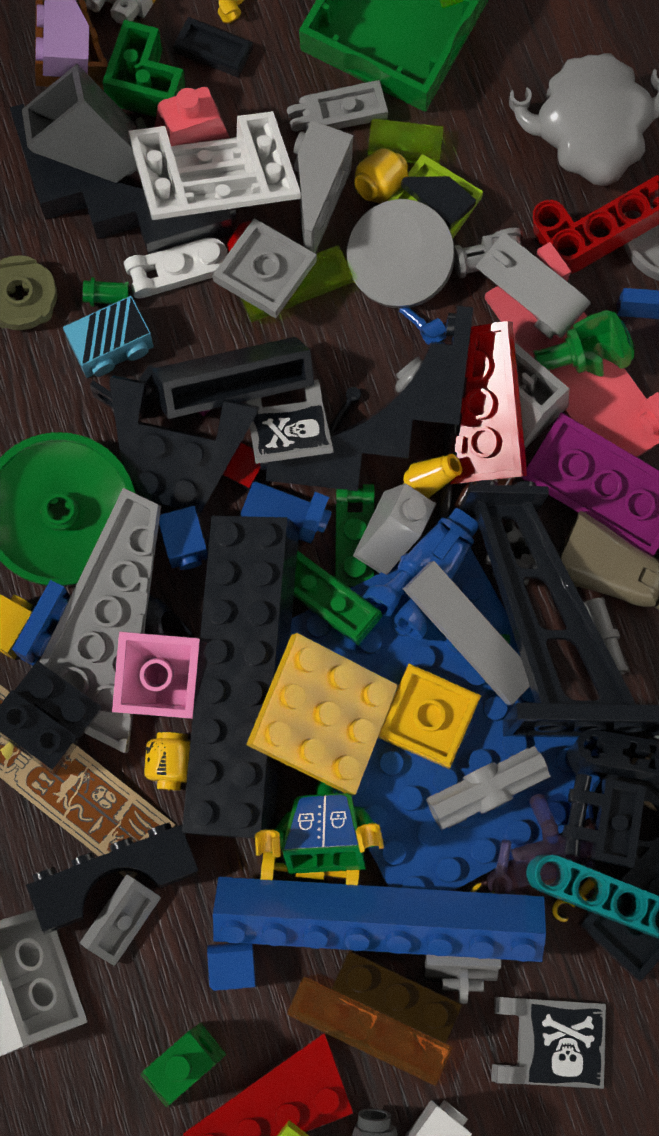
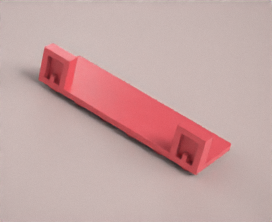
[485,242,659,458]

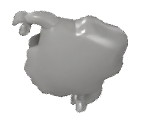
[509,53,659,186]

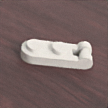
[123,238,228,298]

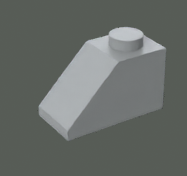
[353,483,436,575]

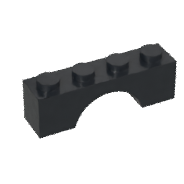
[26,822,198,935]

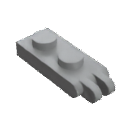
[287,80,388,131]

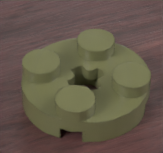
[0,255,57,330]

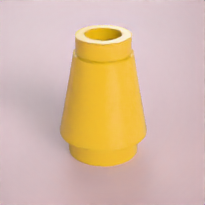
[404,454,462,498]

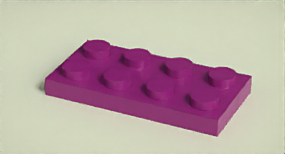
[521,413,659,556]

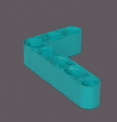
[526,855,659,939]

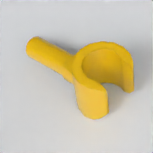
[218,0,244,24]

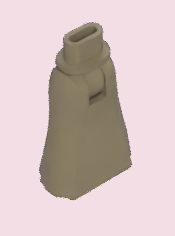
[559,510,659,609]

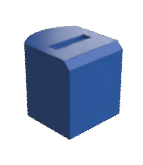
[207,943,256,991]

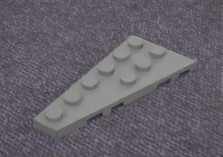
[35,488,161,753]

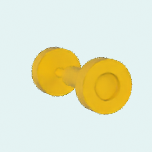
[260,852,359,885]

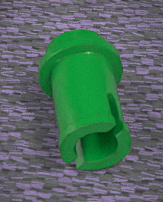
[83,277,129,307]

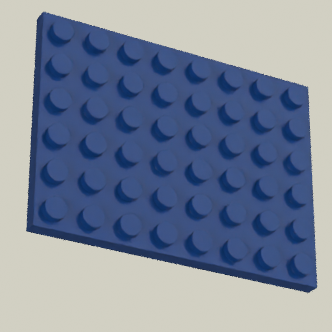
[290,548,599,891]

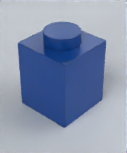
[159,506,208,570]

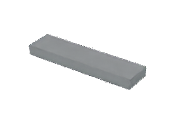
[403,561,530,705]

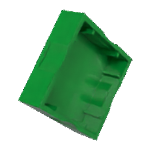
[299,0,488,112]

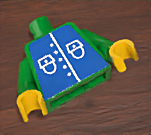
[255,781,384,874]

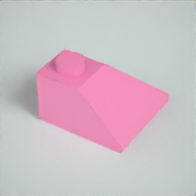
[112,631,200,719]

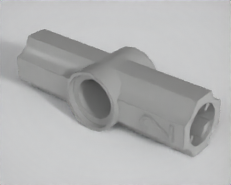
[426,746,551,831]

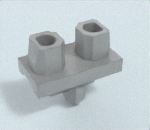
[424,955,501,1004]

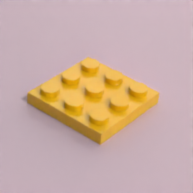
[246,633,398,795]

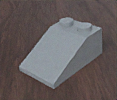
[293,120,353,253]

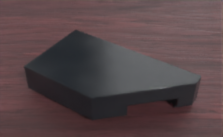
[401,176,476,230]

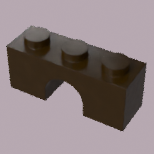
[331,951,462,1044]

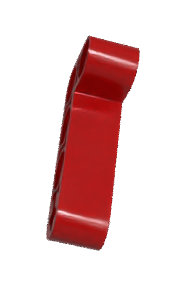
[533,175,659,274]

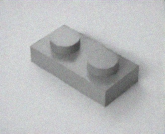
[80,874,161,966]

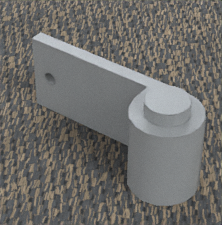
[475,232,591,339]

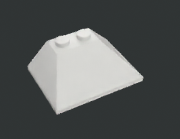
[128,111,301,220]

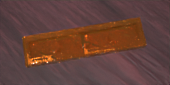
[287,977,453,1086]

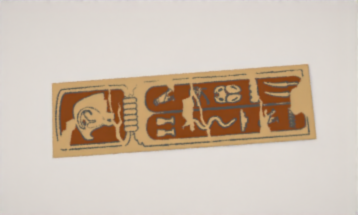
[0,685,176,878]

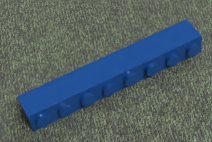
[213,877,546,962]

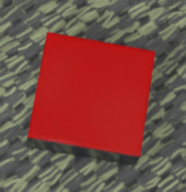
[222,443,261,491]

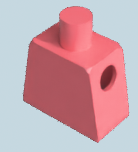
[155,87,230,146]

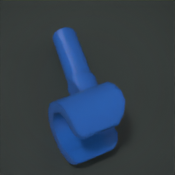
[399,308,446,345]

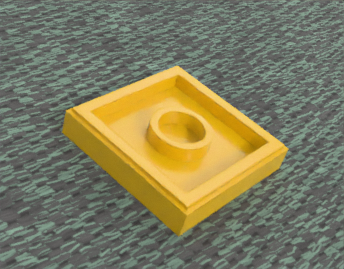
[378,664,481,769]

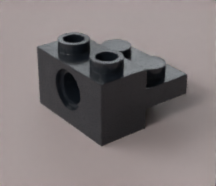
[0,660,102,775]

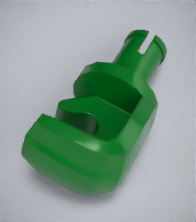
[533,310,635,377]

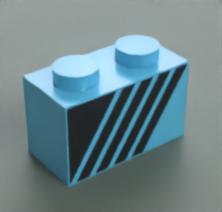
[63,296,154,378]

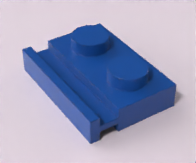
[12,580,70,666]

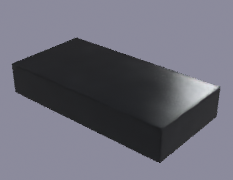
[173,17,253,78]

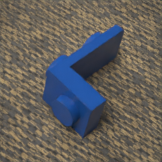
[241,482,332,544]

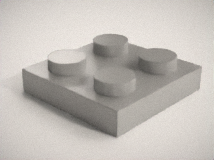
[213,218,317,318]

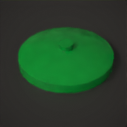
[0,432,135,587]

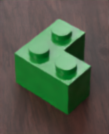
[102,20,186,117]

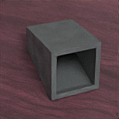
[22,64,138,183]

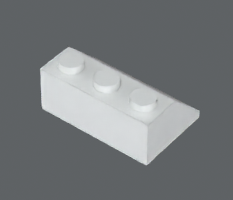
[0,910,87,1056]

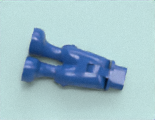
[363,508,479,640]

